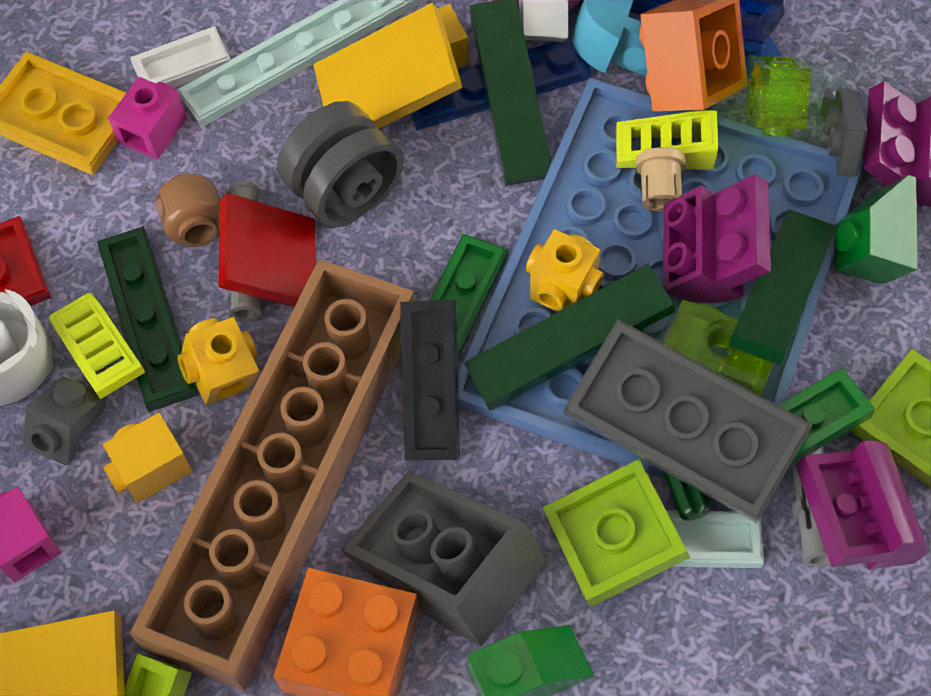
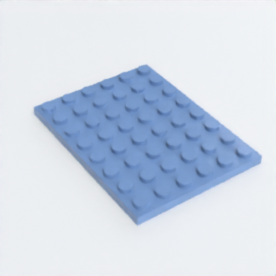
[458,78,864,480]

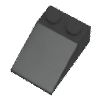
[342,471,547,647]

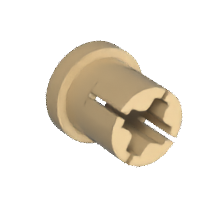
[636,147,686,212]

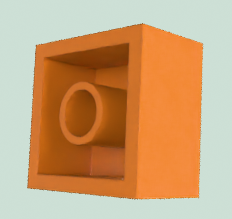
[640,0,748,111]
[273,568,420,696]

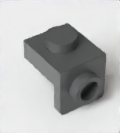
[24,376,106,465]

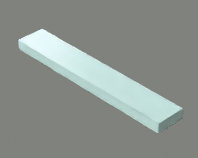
[176,0,427,128]

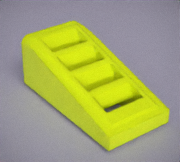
[616,110,718,170]
[49,293,145,399]

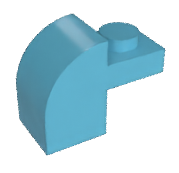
[571,0,647,77]

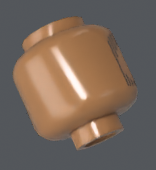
[155,174,221,247]

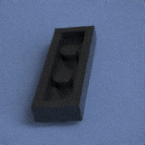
[400,300,460,460]

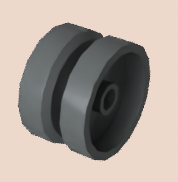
[277,101,404,228]

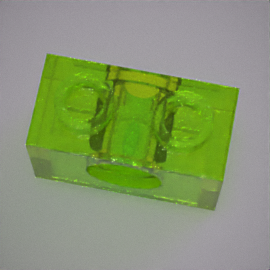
[745,55,812,137]
[664,299,774,396]

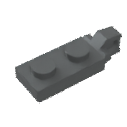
[820,88,868,177]

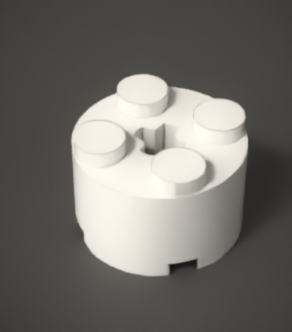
[0,289,53,406]

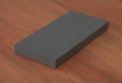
[563,319,813,523]

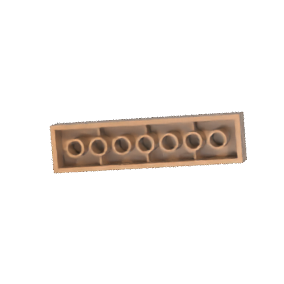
[129,259,415,692]

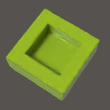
[125,653,192,696]

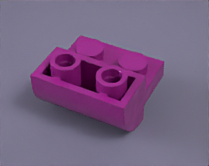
[864,81,931,207]
[663,174,771,303]
[795,440,929,570]

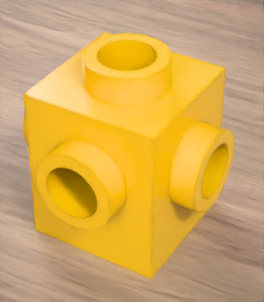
[526,229,604,312]
[178,317,259,406]

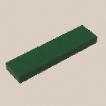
[469,0,551,186]
[729,209,837,366]
[97,226,198,412]
[464,264,675,411]

